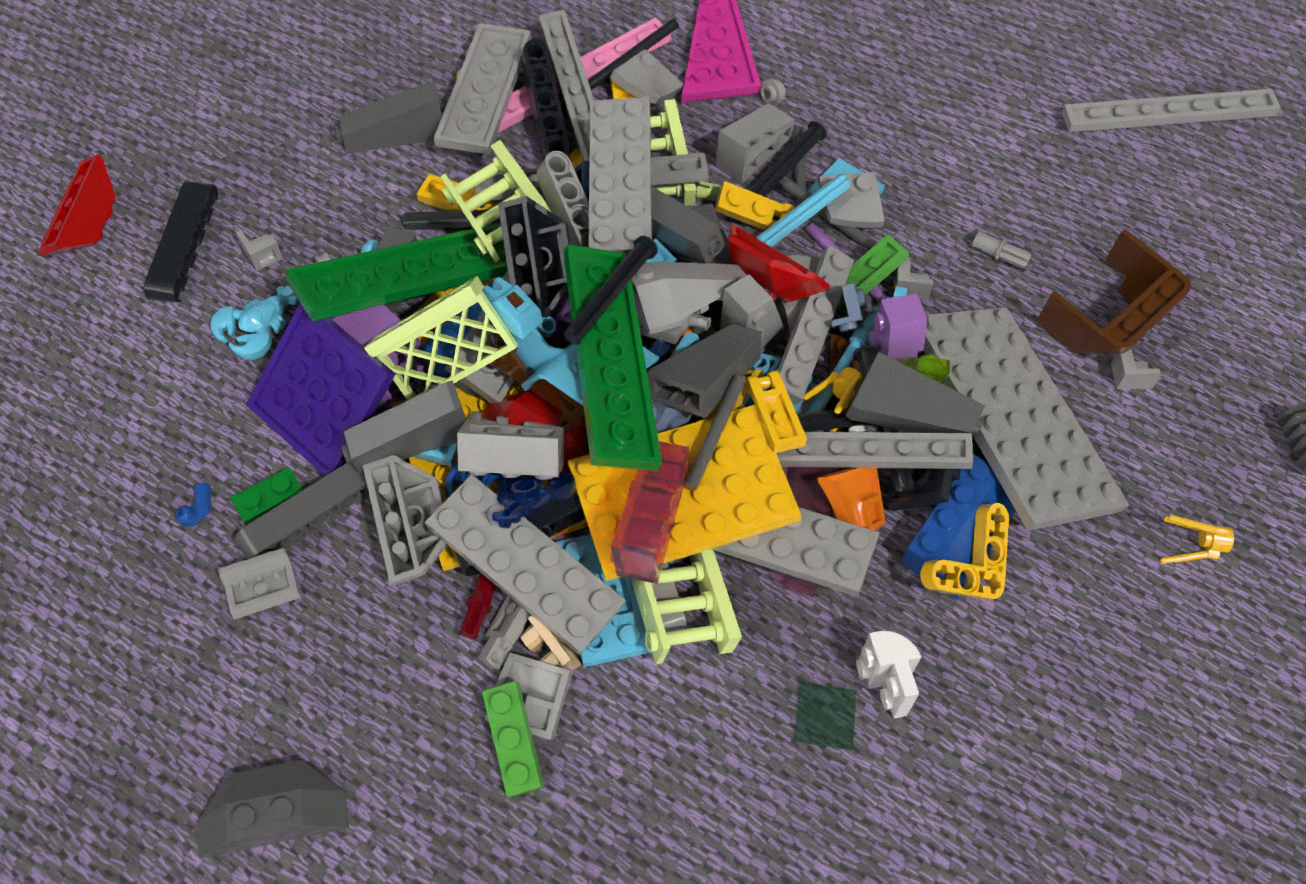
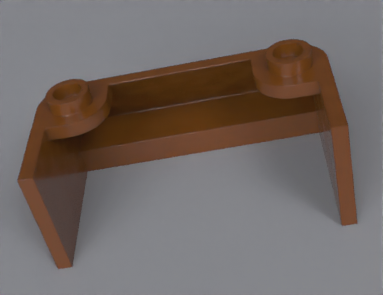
[1036,229,1191,354]

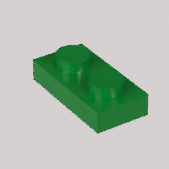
[230,467,303,526]

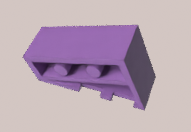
[868,293,927,373]

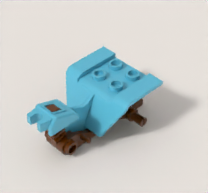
[482,277,659,435]

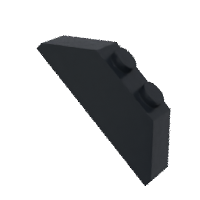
[498,196,571,318]

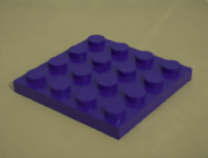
[246,303,396,476]

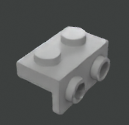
[218,548,301,620]

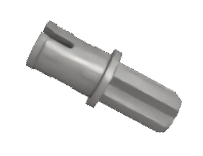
[972,231,1031,268]

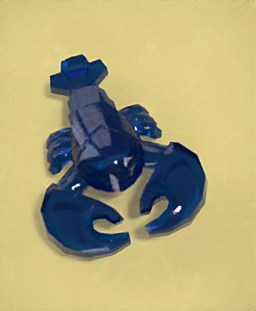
[492,472,576,528]

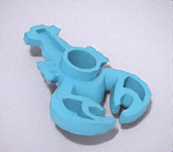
[210,285,299,360]

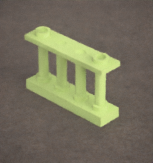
[651,99,696,206]
[440,140,551,263]
[630,549,742,664]

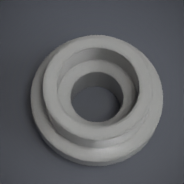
[761,79,785,106]

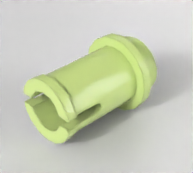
[696,181,721,202]

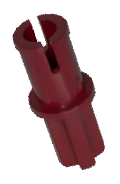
[460,573,497,640]

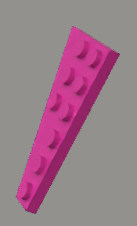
[681,0,761,103]

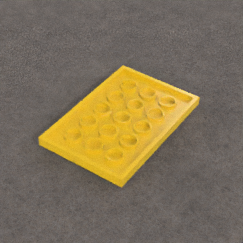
[568,404,802,581]

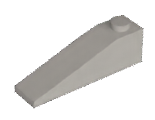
[631,262,747,335]

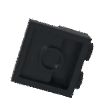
[885,468,961,511]

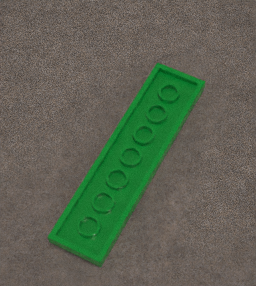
[285,223,508,321]
[563,244,662,471]

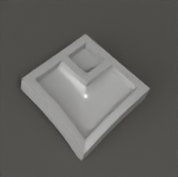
[610,49,684,104]
[818,172,885,228]
[485,653,573,740]

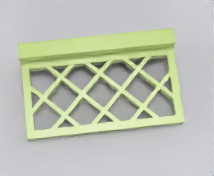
[364,276,518,400]

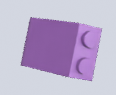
[331,304,426,402]

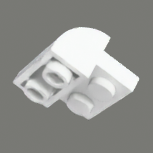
[856,631,921,719]

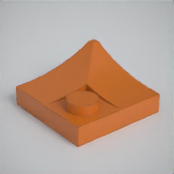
[817,468,886,531]

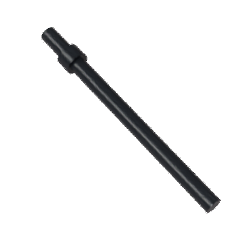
[559,18,679,112]

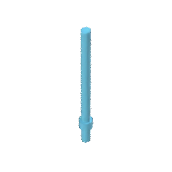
[807,313,874,413]

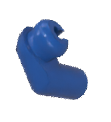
[175,483,211,527]

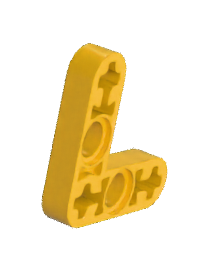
[920,503,1009,599]

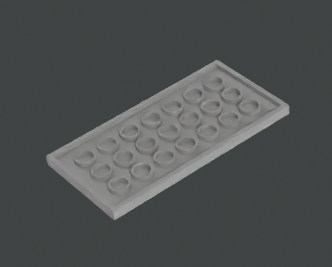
[924,307,1129,531]

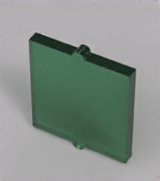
[794,682,857,750]

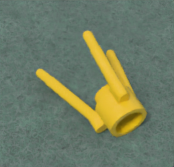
[803,367,863,432]
[1160,515,1234,564]

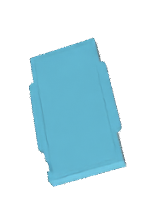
[556,534,650,667]

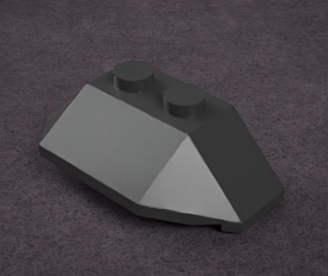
[197,759,349,859]

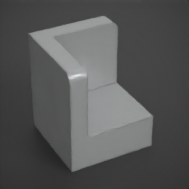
[236,230,283,271]
[893,258,933,300]
[1110,349,1161,389]

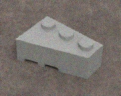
[715,103,795,184]
[720,274,787,354]
[457,411,564,480]

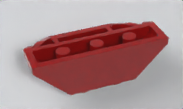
[38,154,116,255]
[728,224,830,303]
[481,390,590,482]

